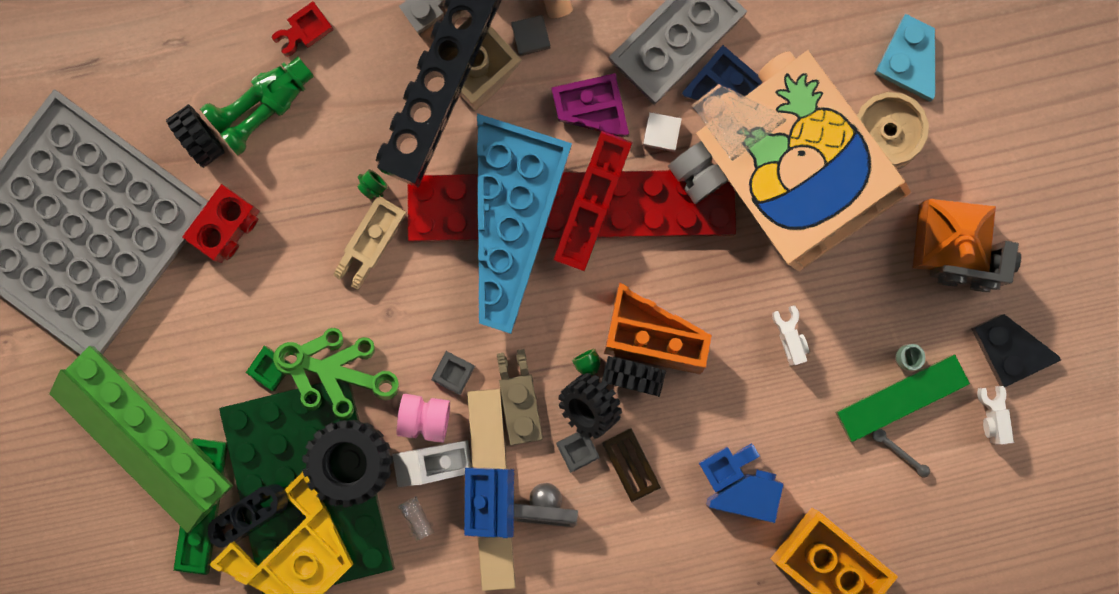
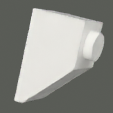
[392,440,472,487]

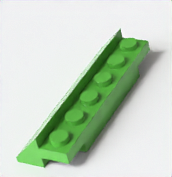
[49,346,233,533]

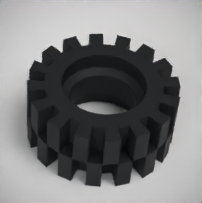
[166,104,225,168]
[602,356,666,397]
[558,373,622,439]

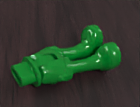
[200,57,314,156]

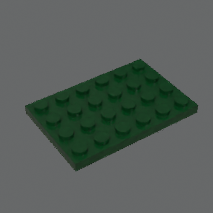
[219,380,395,594]

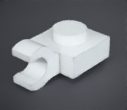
[772,306,809,366]
[977,386,1014,445]

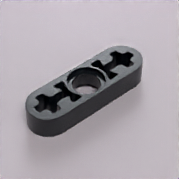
[208,484,288,548]

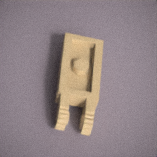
[334,197,407,290]

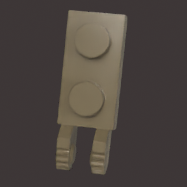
[497,349,543,445]

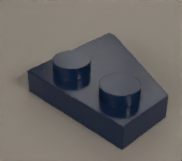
[681,45,763,104]

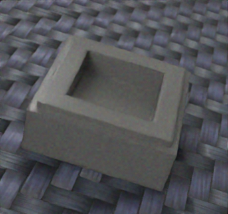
[511,15,551,56]
[431,351,476,395]
[556,432,600,473]

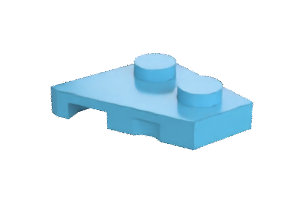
[874,14,935,102]

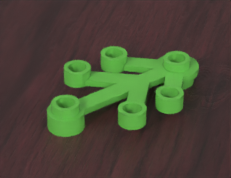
[273,328,399,420]

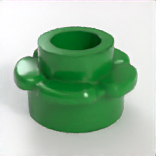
[357,169,388,199]

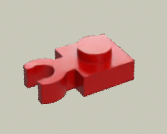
[271,1,334,57]

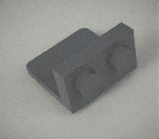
[930,241,1021,292]

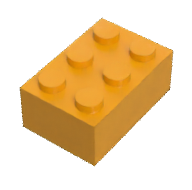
[770,507,898,594]

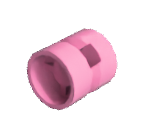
[396,394,450,443]

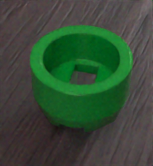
[572,349,601,376]

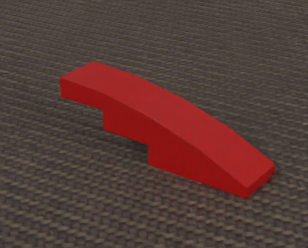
[554,131,633,272]

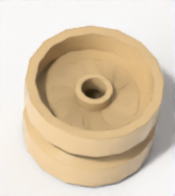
[857,92,929,169]

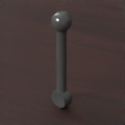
[872,429,930,478]

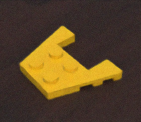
[209,472,353,594]

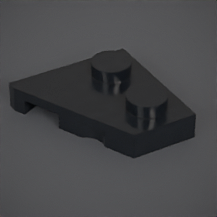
[971,314,1061,388]

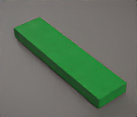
[835,354,970,442]
[173,438,228,575]

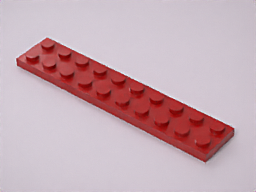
[407,170,736,242]

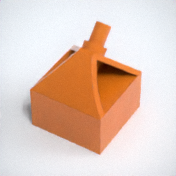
[913,199,996,272]

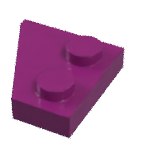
[551,73,629,137]

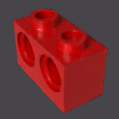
[182,184,260,263]

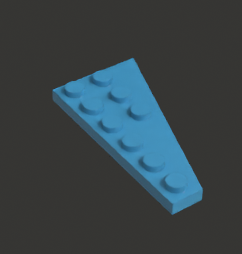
[477,114,572,334]

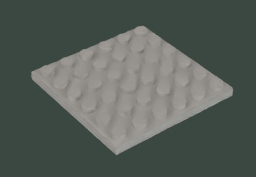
[0,89,208,355]

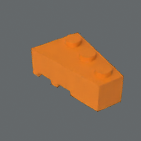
[604,283,712,375]

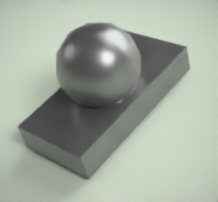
[514,483,578,527]

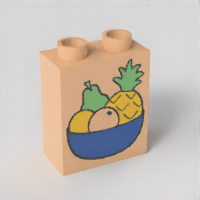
[696,50,911,271]

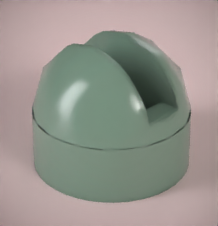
[895,344,925,371]

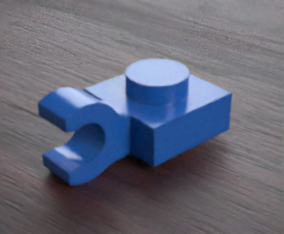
[699,443,760,493]

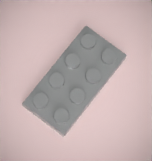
[609,0,747,105]

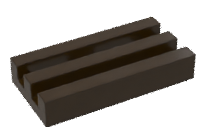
[602,428,661,503]

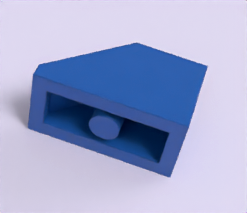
[706,470,784,523]

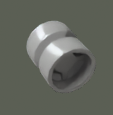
[668,141,729,204]

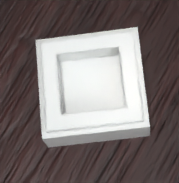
[643,112,682,152]

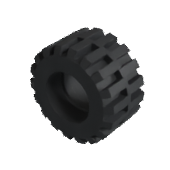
[302,420,393,507]

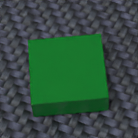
[245,346,292,391]

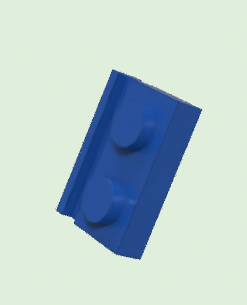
[464,467,514,538]

